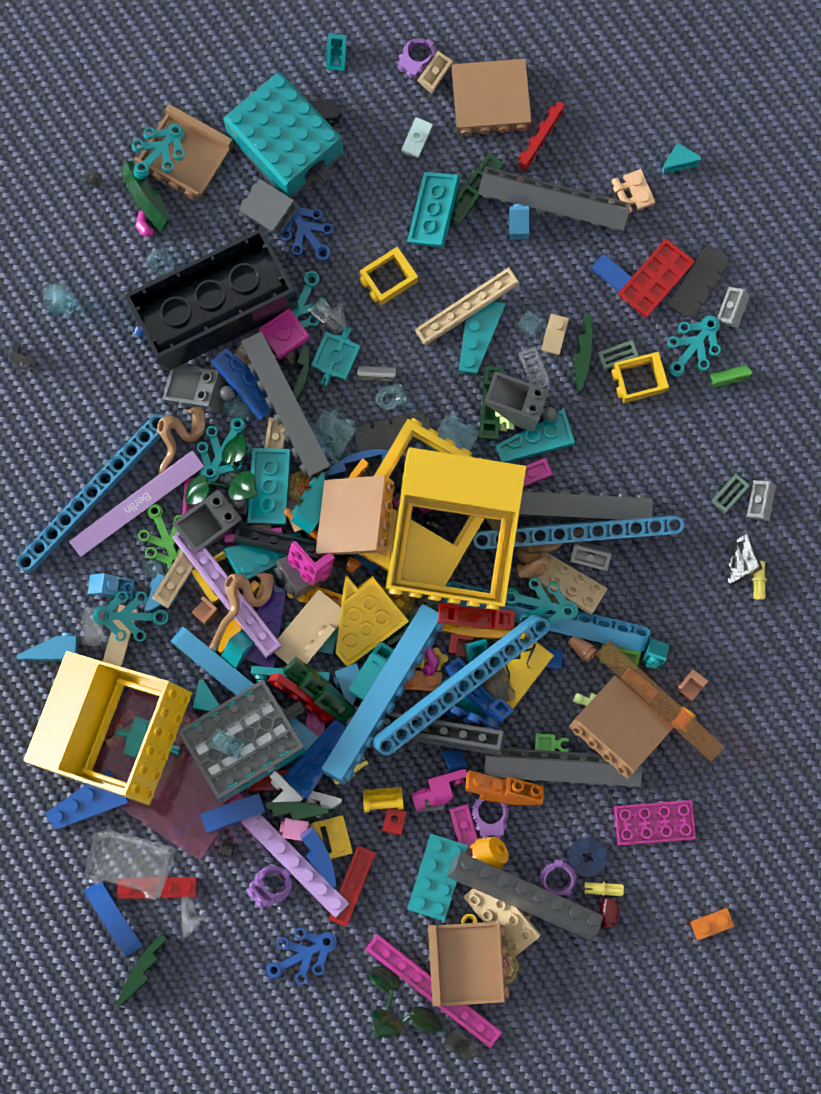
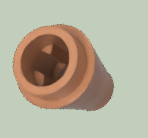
[568,636,597,662]

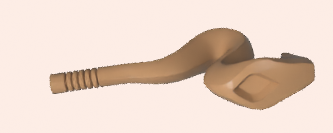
[157,407,205,474]
[516,527,583,578]
[209,573,273,651]

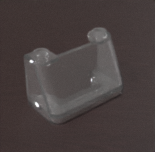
[83,829,176,900]

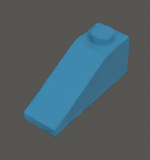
[17,633,79,662]

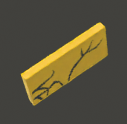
[482,633,554,709]

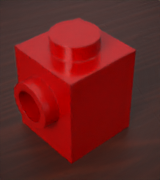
[382,808,406,836]

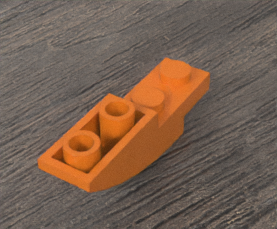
[465,770,544,805]

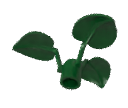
[185,434,258,505]
[370,966,442,1038]

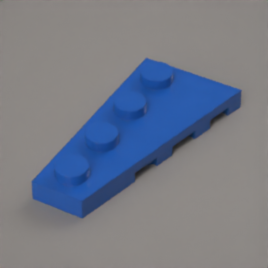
[210,349,273,420]
[282,719,346,799]
[45,769,131,830]

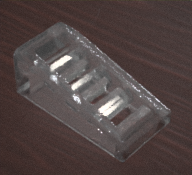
[518,347,550,387]

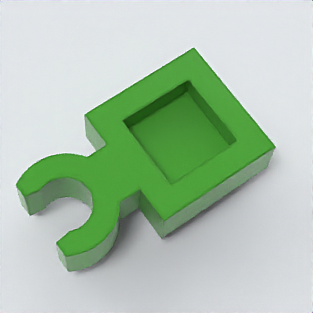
[535,733,569,752]

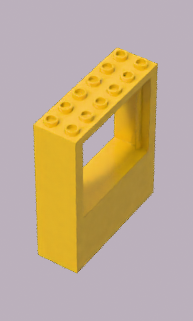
[359,418,485,586]
[386,447,526,610]
[24,651,192,805]

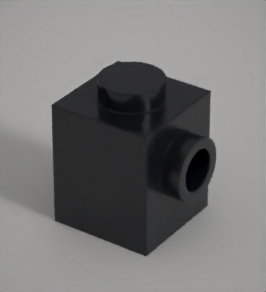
[314,99,342,127]

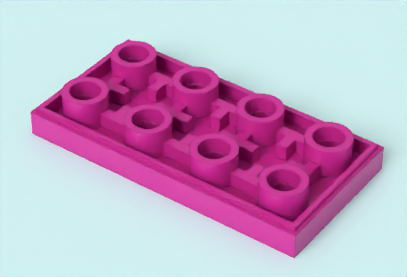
[614,800,696,846]

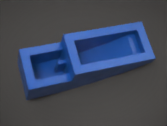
[200,794,266,834]
[300,825,336,888]

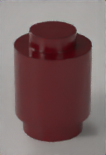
[599,899,620,928]

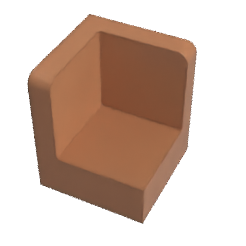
[192,596,219,626]
[677,669,708,701]

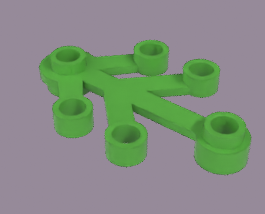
[138,504,182,569]

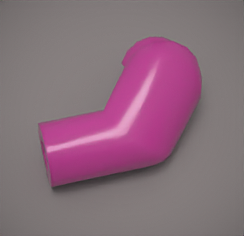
[136,211,154,237]
[422,647,439,676]

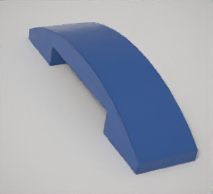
[327,449,402,480]
[445,657,514,722]
[84,880,143,957]

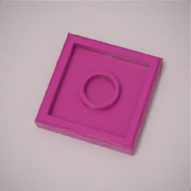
[258,308,310,360]

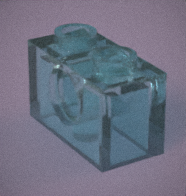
[43,284,75,314]

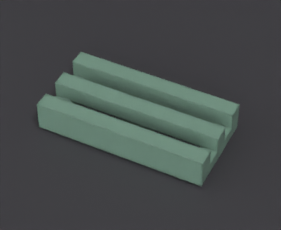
[597,340,639,371]
[711,474,750,514]

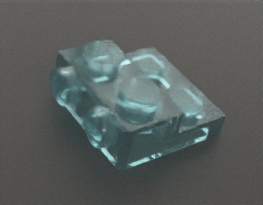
[312,408,359,462]
[428,415,479,452]

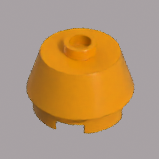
[470,837,508,870]

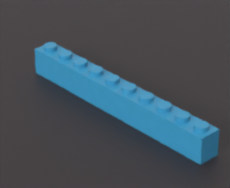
[321,604,444,785]

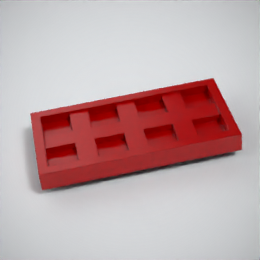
[618,238,695,319]

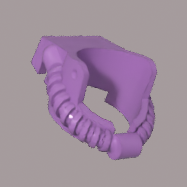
[397,38,437,79]
[472,797,509,838]
[539,860,577,901]
[247,865,292,909]

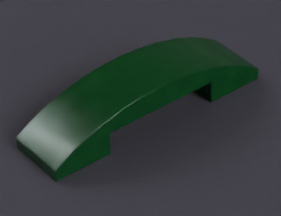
[293,345,310,402]
[479,366,504,440]

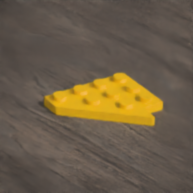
[335,575,409,667]

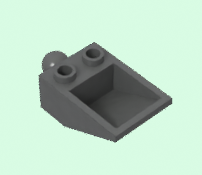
[162,365,235,414]
[484,371,558,432]
[172,490,245,554]

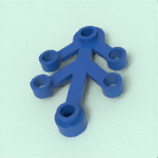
[281,203,333,262]
[429,699,499,730]
[266,928,337,985]

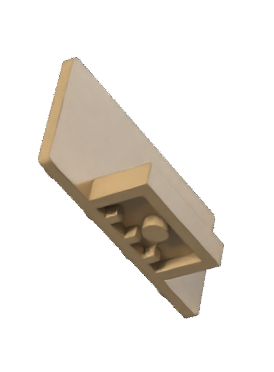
[530,553,607,615]
[274,590,341,664]
[464,889,541,958]

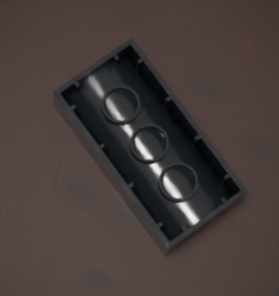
[125,228,299,373]

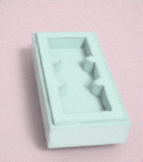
[401,118,433,159]

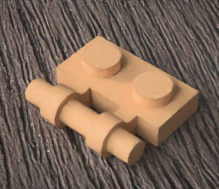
[612,169,655,213]

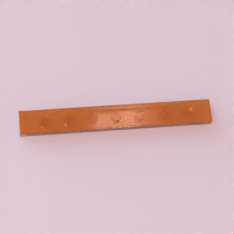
[596,641,725,762]

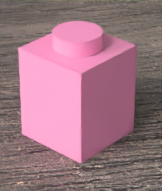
[280,817,310,841]

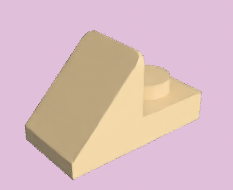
[541,314,569,355]

